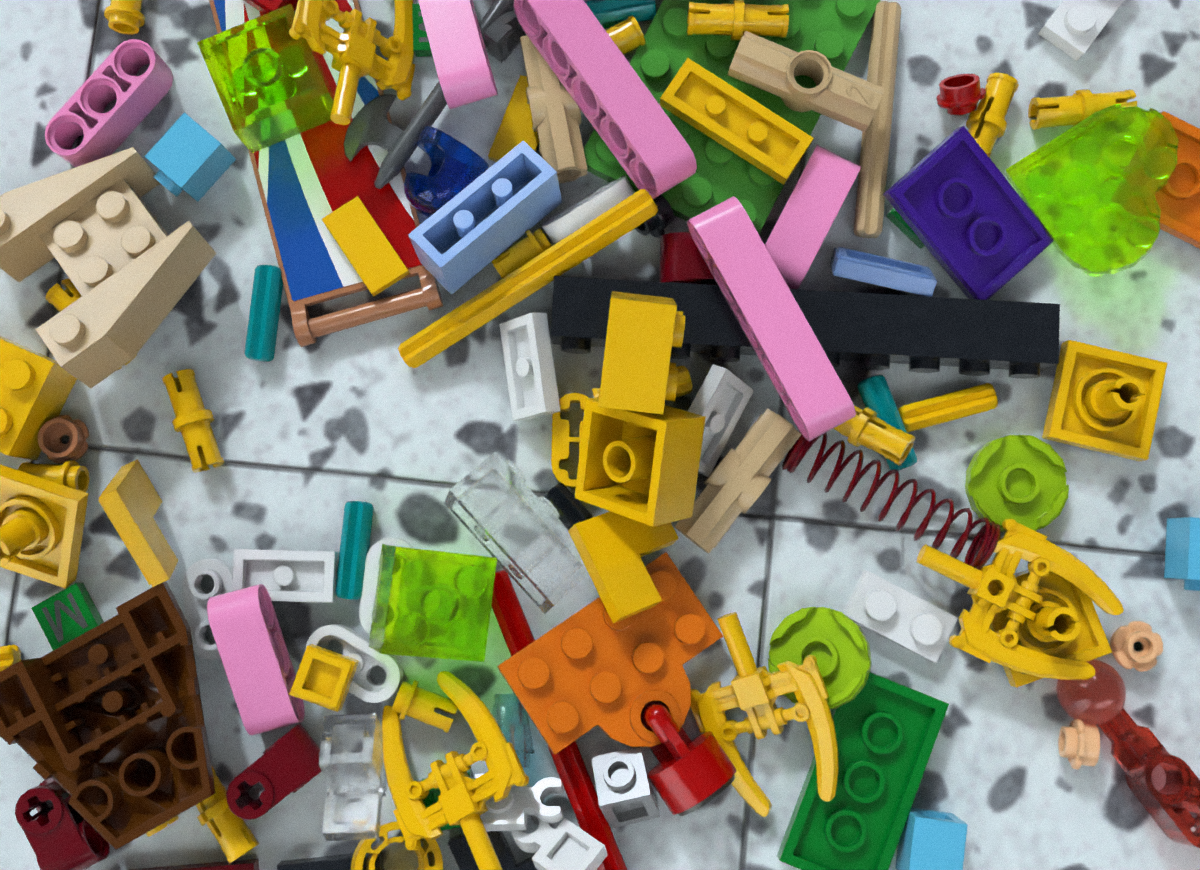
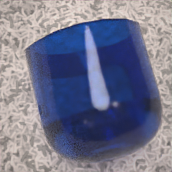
[404,126,489,217]

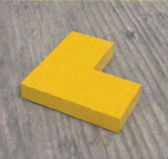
[98,459,178,587]
[568,511,679,623]

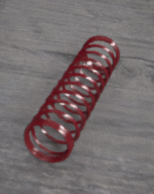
[782,432,1001,570]

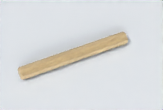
[853,1,902,238]

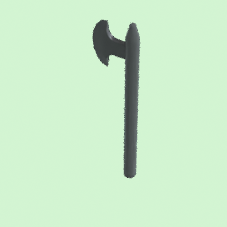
[344,0,514,189]

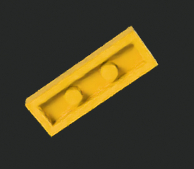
[659,58,814,185]

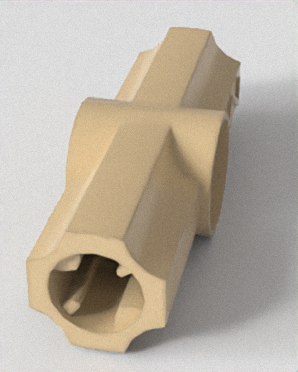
[728,31,885,132]
[520,35,587,184]
[674,408,802,553]

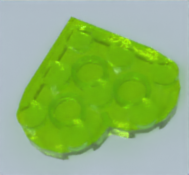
[1006,104,1179,277]

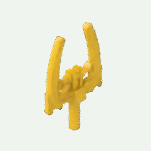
[289,0,415,125]
[916,519,1124,680]
[690,612,839,817]
[381,671,529,870]

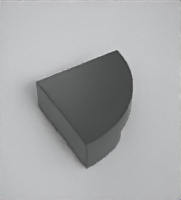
[484,11,526,63]

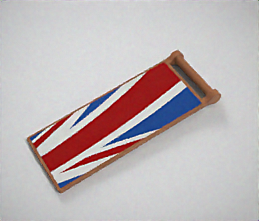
[209,0,444,347]

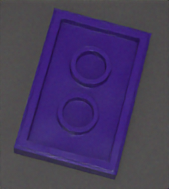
[883,126,1055,300]

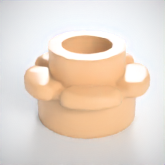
[1110,621,1163,672]
[1058,718,1100,770]

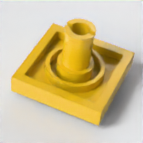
[1042,340,1167,462]
[0,464,89,589]
[989,570,1112,688]

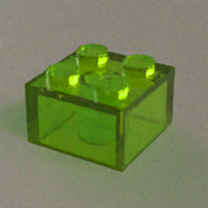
[197,4,334,153]
[368,544,497,662]

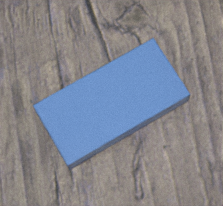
[830,246,937,297]

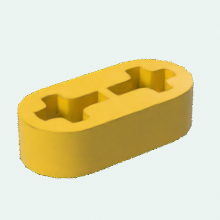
[551,392,589,488]

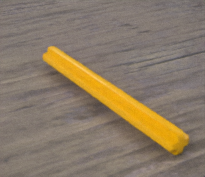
[398,189,658,368]

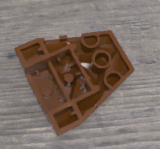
[0,582,216,850]

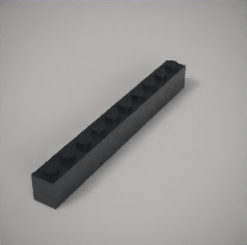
[551,276,1060,379]

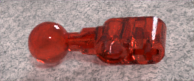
[1056,659,1200,848]

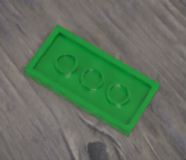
[777,672,949,870]

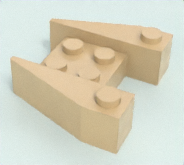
[0,147,216,388]

